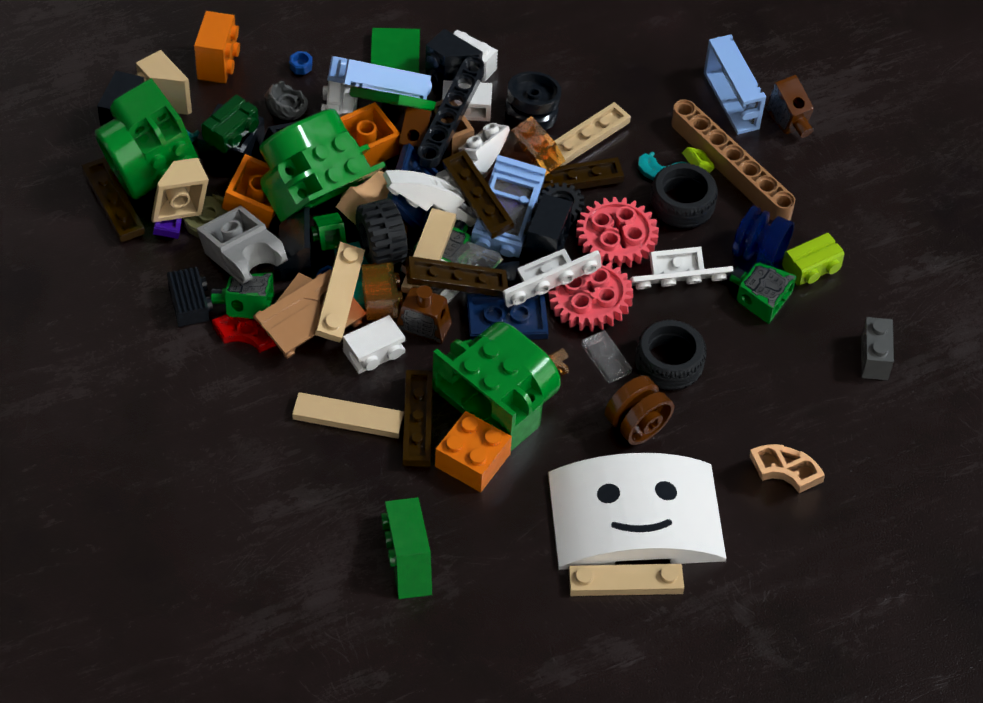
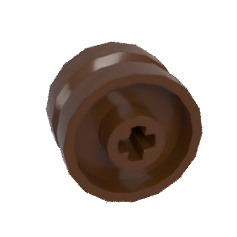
[604,375,675,445]

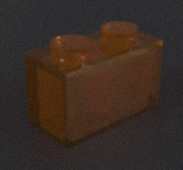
[512,116,565,176]
[361,262,403,320]

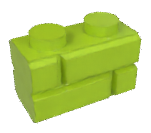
[782,233,845,286]

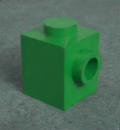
[310,212,347,251]

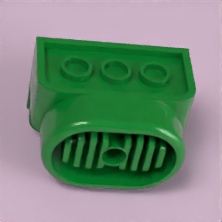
[94,78,199,200]
[259,109,386,222]
[432,322,561,451]

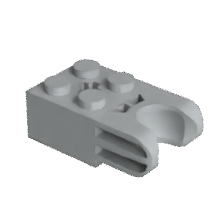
[196,205,288,284]

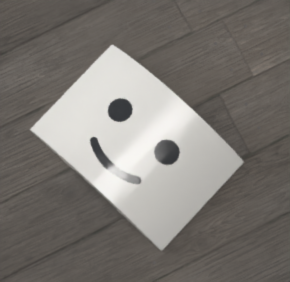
[548,453,726,570]

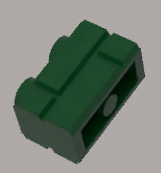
[201,94,259,153]

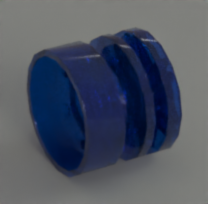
[732,205,795,268]

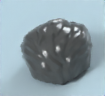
[264,81,308,122]

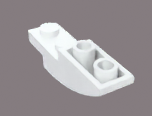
[436,123,510,187]
[383,170,477,227]

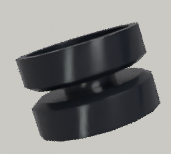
[504,71,561,132]

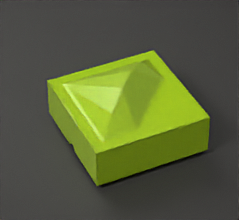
[682,147,715,173]

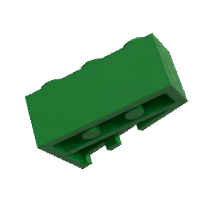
[381,497,432,599]

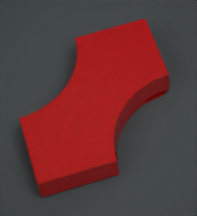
[212,314,276,352]

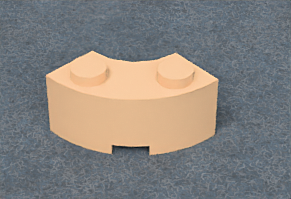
[336,171,389,225]
[750,444,825,493]

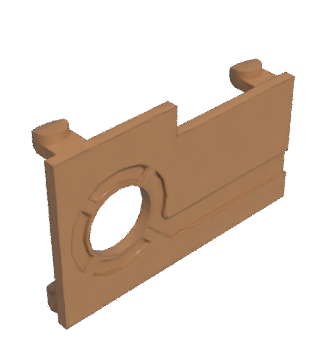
[253,269,367,359]

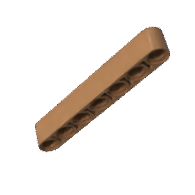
[671,100,795,224]

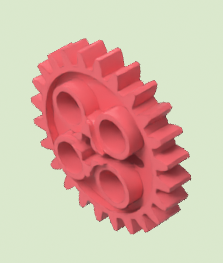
[576,197,659,268]
[548,260,633,331]

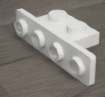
[629,247,733,290]
[503,248,602,307]

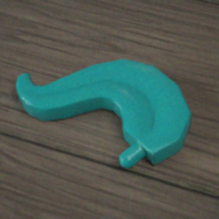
[637,152,689,181]

